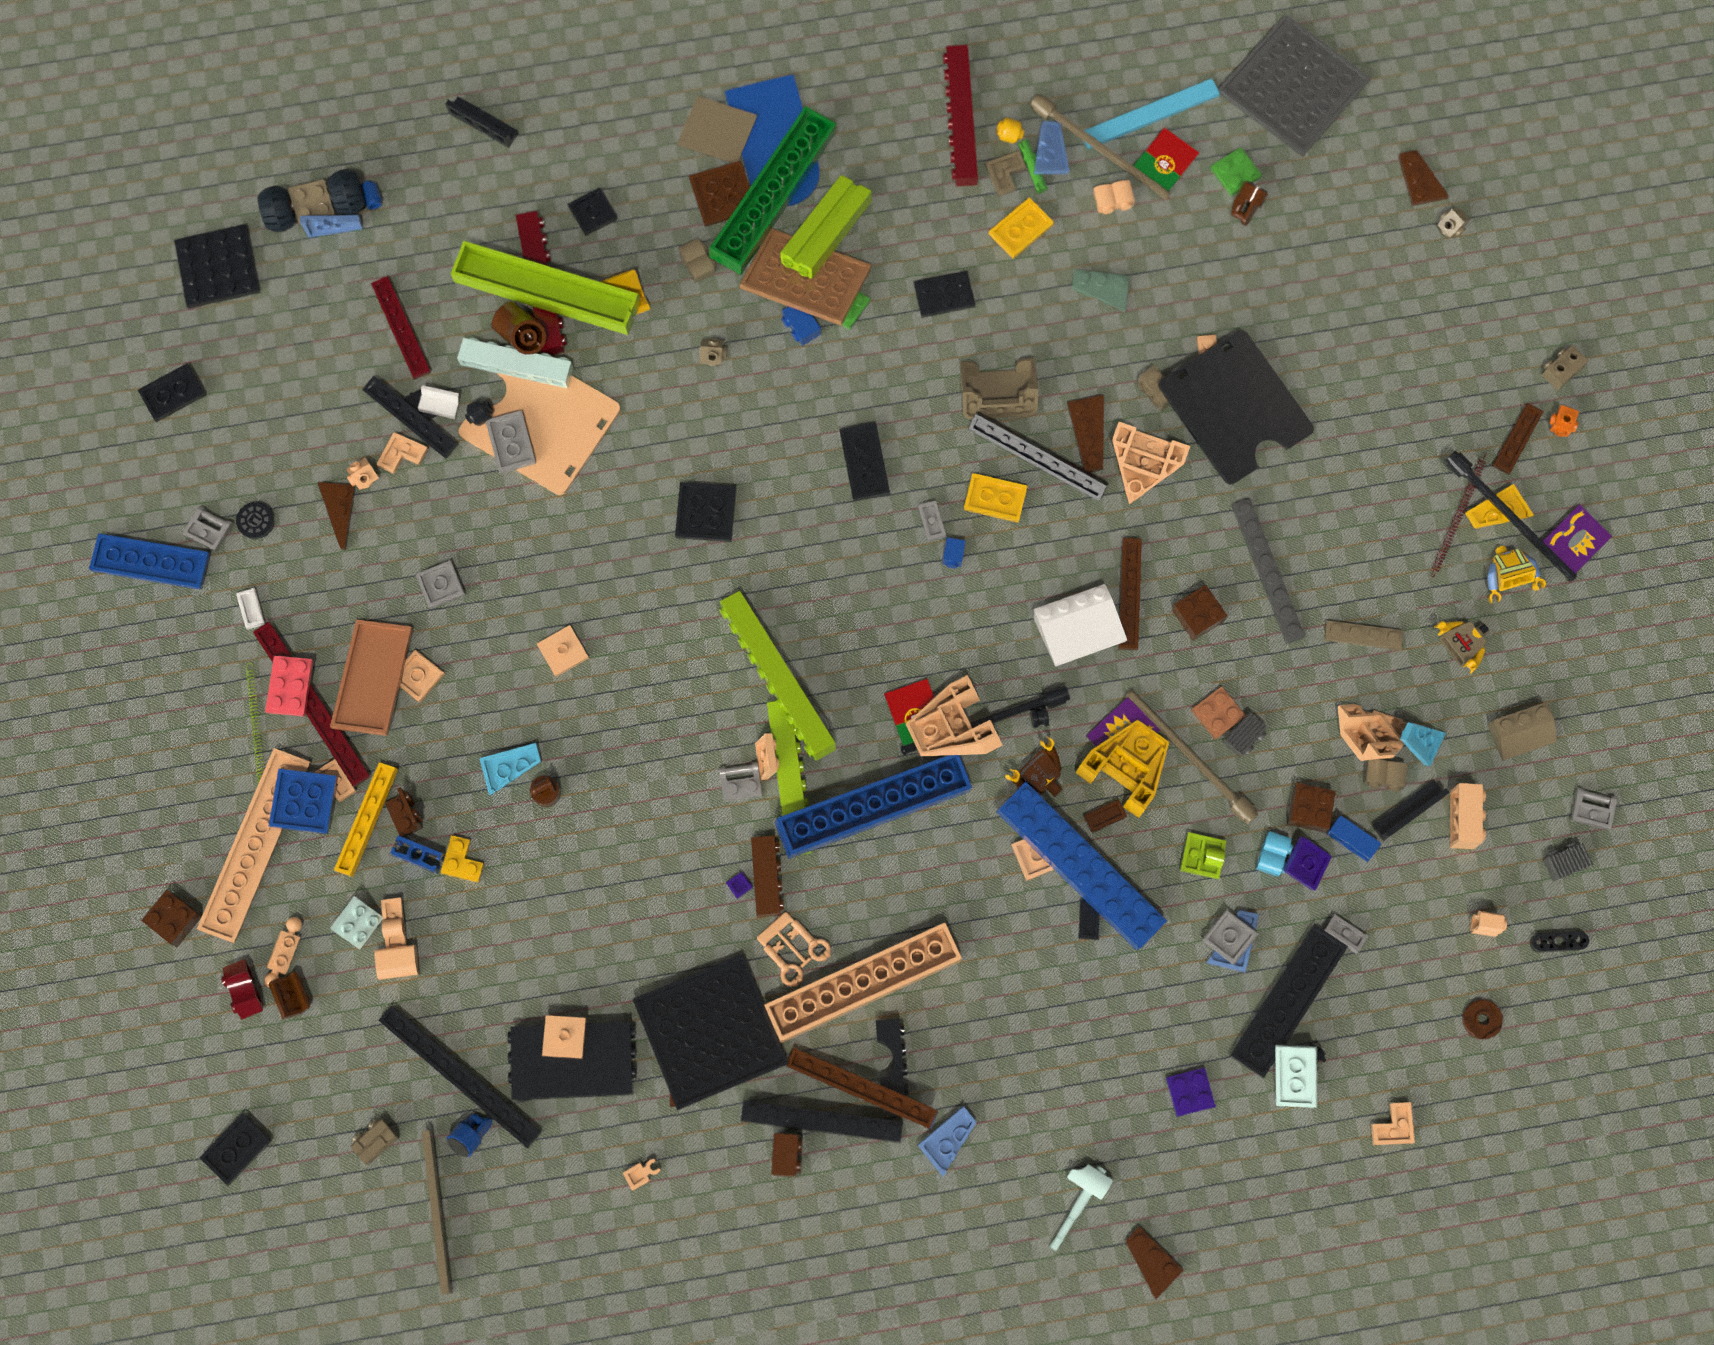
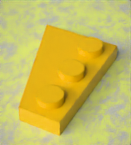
[1465,484,1534,529]

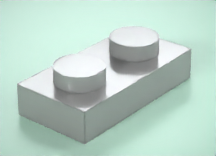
[918,500,946,542]
[1324,915,1368,954]

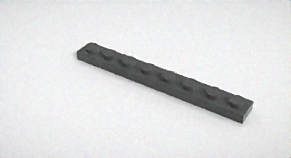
[1231,499,1305,644]

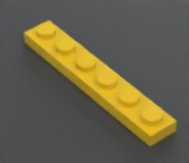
[334,762,398,877]

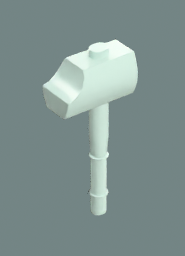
[1050,1164,1113,1251]

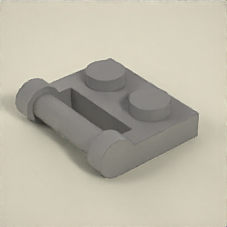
[182,506,234,552]
[719,762,762,802]
[1571,787,1617,830]

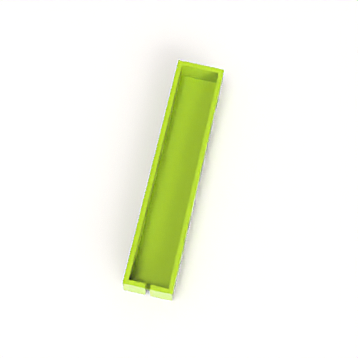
[450,241,641,335]

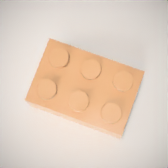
[1450,783,1486,849]

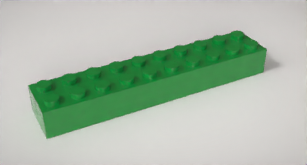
[709,106,836,275]

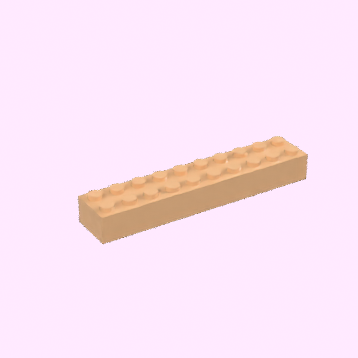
[764,923,962,1044]

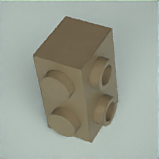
[1542,345,1589,391]
[1137,365,1170,411]

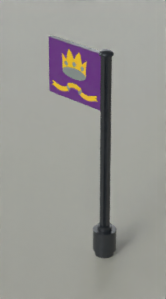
[1445,450,1612,582]

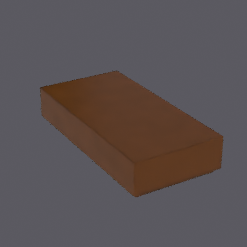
[1083,799,1127,833]

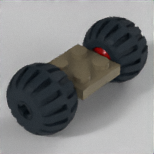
[257,169,365,232]

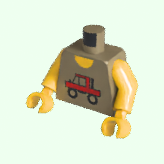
[1434,621,1490,674]

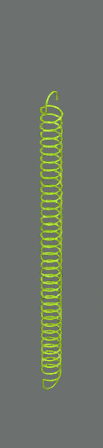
[246,663,265,783]

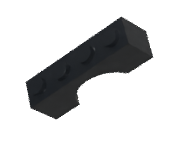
[876,1019,909,1096]

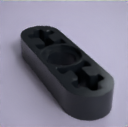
[1530,932,1590,953]

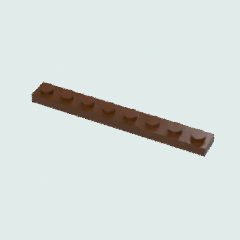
[786,1048,939,1129]

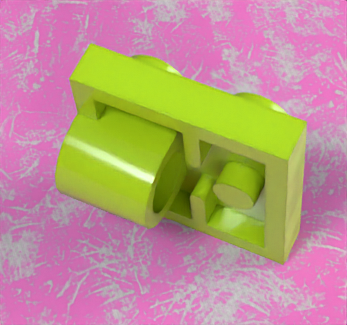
[1180,832,1227,879]

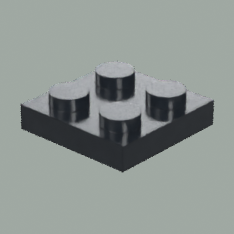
[567,187,617,236]

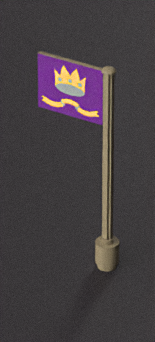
[1086,690,1259,824]

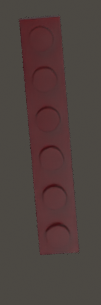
[371,276,431,380]

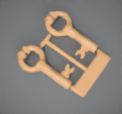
[757,912,831,987]

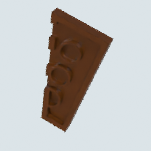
[1067,395,1104,473]

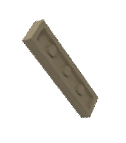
[1324,620,1403,651]

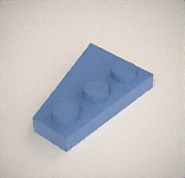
[1034,121,1070,174]
[300,215,363,238]
[1207,910,1259,973]

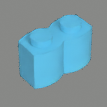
[1256,831,1293,877]

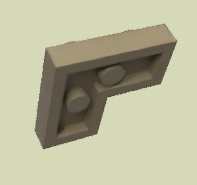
[985,151,1026,197]

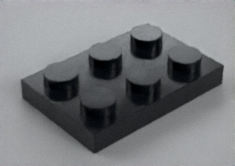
[913,271,976,318]
[138,363,206,422]
[199,1113,272,1186]

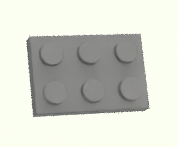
[486,411,536,474]

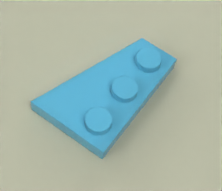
[1400,722,1446,767]
[479,743,541,796]

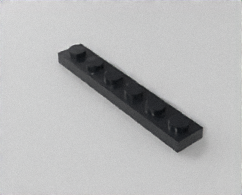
[362,375,458,459]

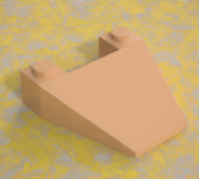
[906,675,1003,756]

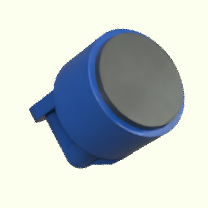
[447,1113,493,1157]

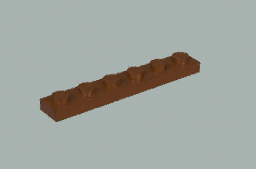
[1118,538,1142,651]

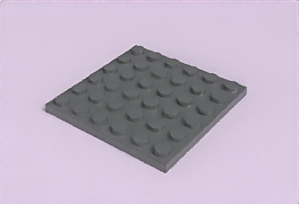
[1218,14,1371,157]

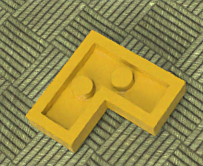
[440,835,484,883]

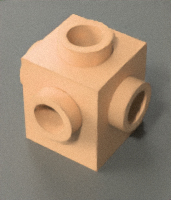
[346,458,379,490]

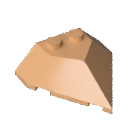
[1112,422,1190,505]
[1338,704,1419,761]

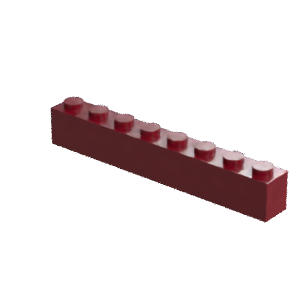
[943,44,978,187]
[515,211,567,355]

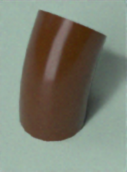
[491,301,546,355]

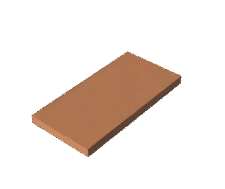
[330,620,413,736]

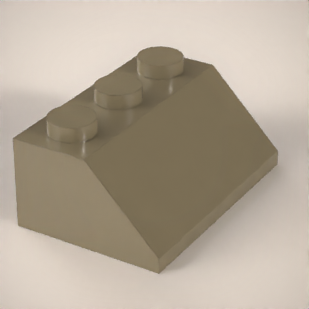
[1488,702,1557,761]

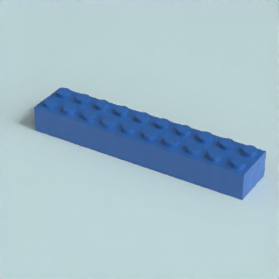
[775,755,972,859]
[996,782,1167,950]

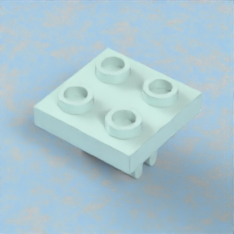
[330,896,383,949]

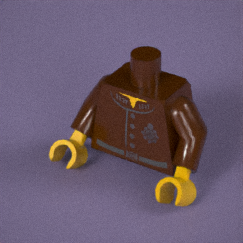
[1005,736,1063,797]

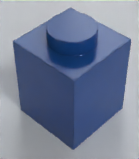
[943,538,966,569]

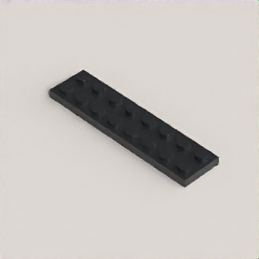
[1230,924,1348,1078]

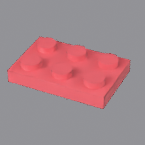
[265,656,314,717]

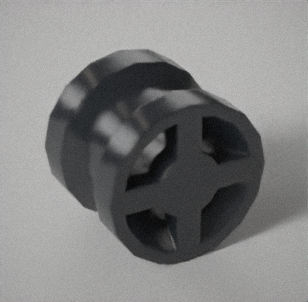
[1030,707,1049,728]

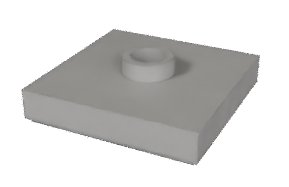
[415,560,465,609]
[1202,910,1258,965]

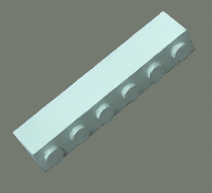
[457,338,573,388]

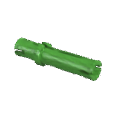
[1018,140,1048,194]

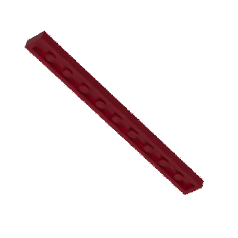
[253,622,371,788]

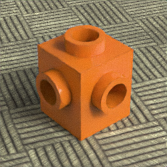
[1549,405,1579,437]

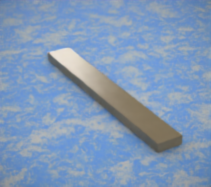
[422,1130,452,1295]

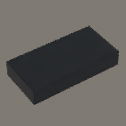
[1079,899,1100,940]

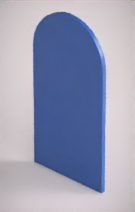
[724,74,820,206]

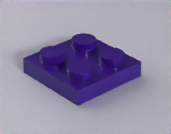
[1283,837,1332,891]
[1166,1068,1216,1117]

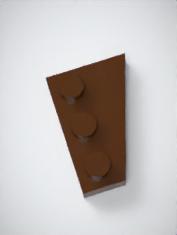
[1125,1227,1184,1300]

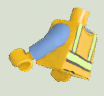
[1487,546,1546,603]

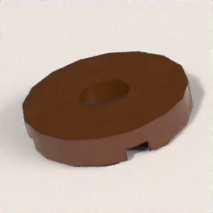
[1462,1000,1503,1040]

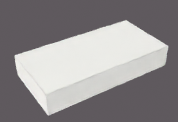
[236,588,266,630]

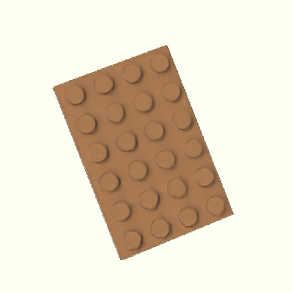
[740,229,872,326]

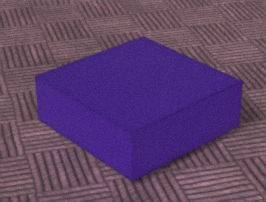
[726,872,753,899]

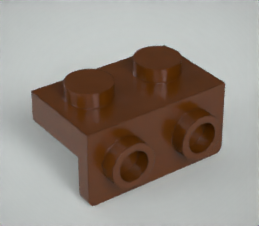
[269,971,310,1020]

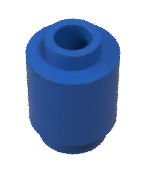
[361,181,382,210]

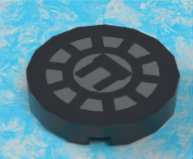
[236,502,275,539]

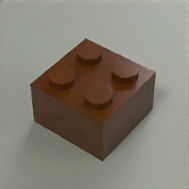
[1172,585,1228,641]
[1287,783,1336,833]
[141,890,202,947]
[771,1133,803,1178]

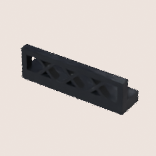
[445,96,519,148]
[1372,780,1450,841]

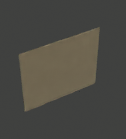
[677,96,757,163]

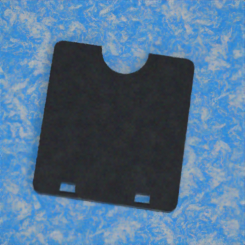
[1158,330,1314,485]

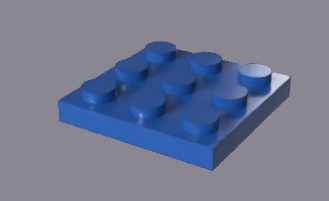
[269,769,338,834]

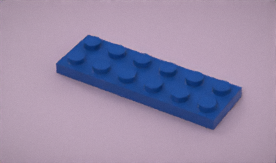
[89,533,210,590]

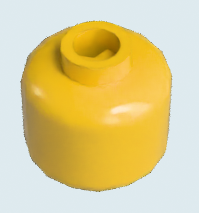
[996,117,1024,144]

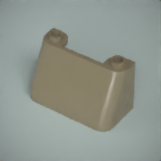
[960,358,1038,419]

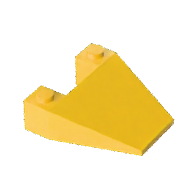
[1076,720,1169,818]

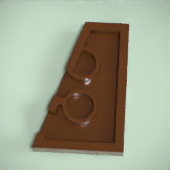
[1398,150,1449,206]

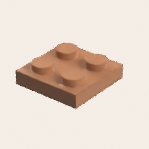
[1191,686,1246,740]

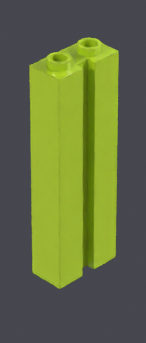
[780,175,872,279]

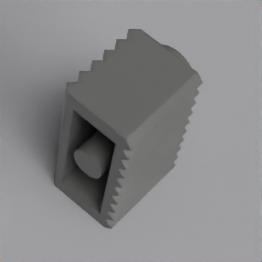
[1223,712,1267,758]
[1543,842,1593,882]

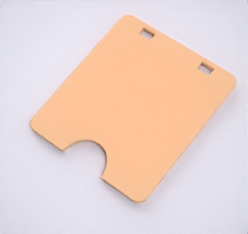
[459,373,620,495]

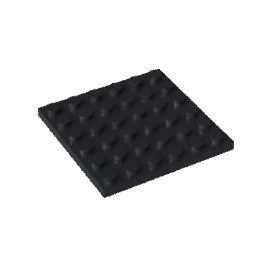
[632,954,788,1111]

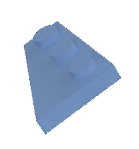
[917,1106,976,1176]

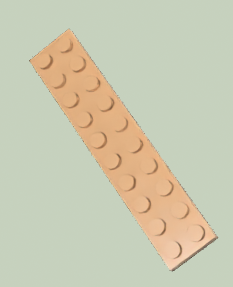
[197,748,311,944]

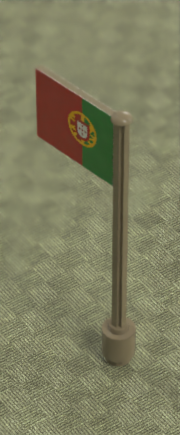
[1030,94,1199,200]

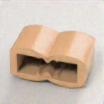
[1093,180,1135,214]
[1470,911,1507,937]

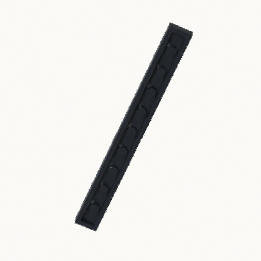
[378,1005,541,1148]

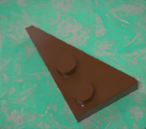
[318,482,356,550]

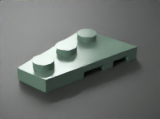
[1072,269,1129,313]

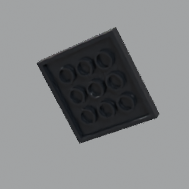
[174,224,260,309]

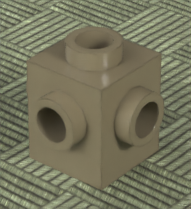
[1437,207,1471,238]
[699,338,727,366]

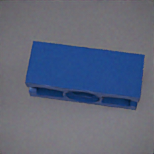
[1327,815,1382,862]
[390,836,445,874]

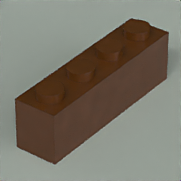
[751,836,784,918]

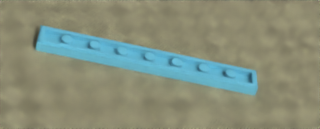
[1084,79,1220,150]

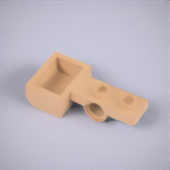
[374,897,419,980]

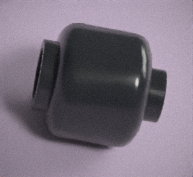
[465,398,494,426]

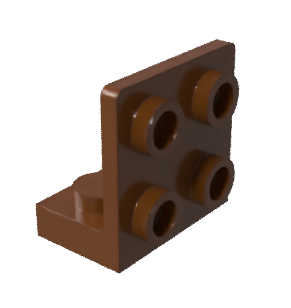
[385,787,423,838]

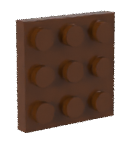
[689,161,750,227]

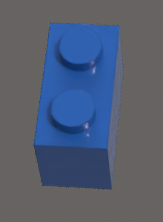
[781,306,821,346]

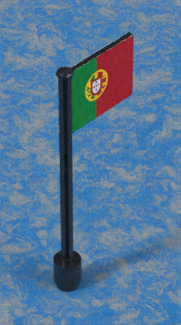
[884,679,1070,756]

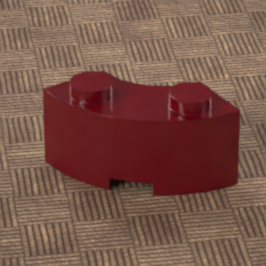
[221,959,264,1020]

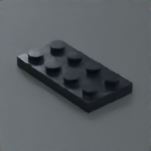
[839,423,890,501]

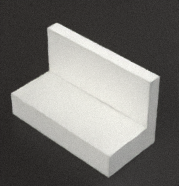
[418,385,460,419]

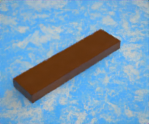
[1492,403,1544,475]

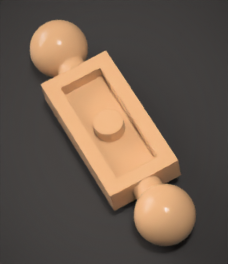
[264,917,302,988]

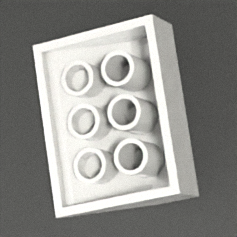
[1033,584,1127,667]

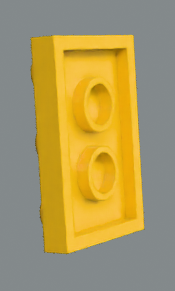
[989,197,1054,259]
[964,473,1027,523]

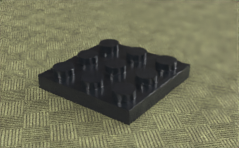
[675,482,737,542]

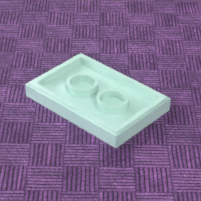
[1276,1045,1318,1108]

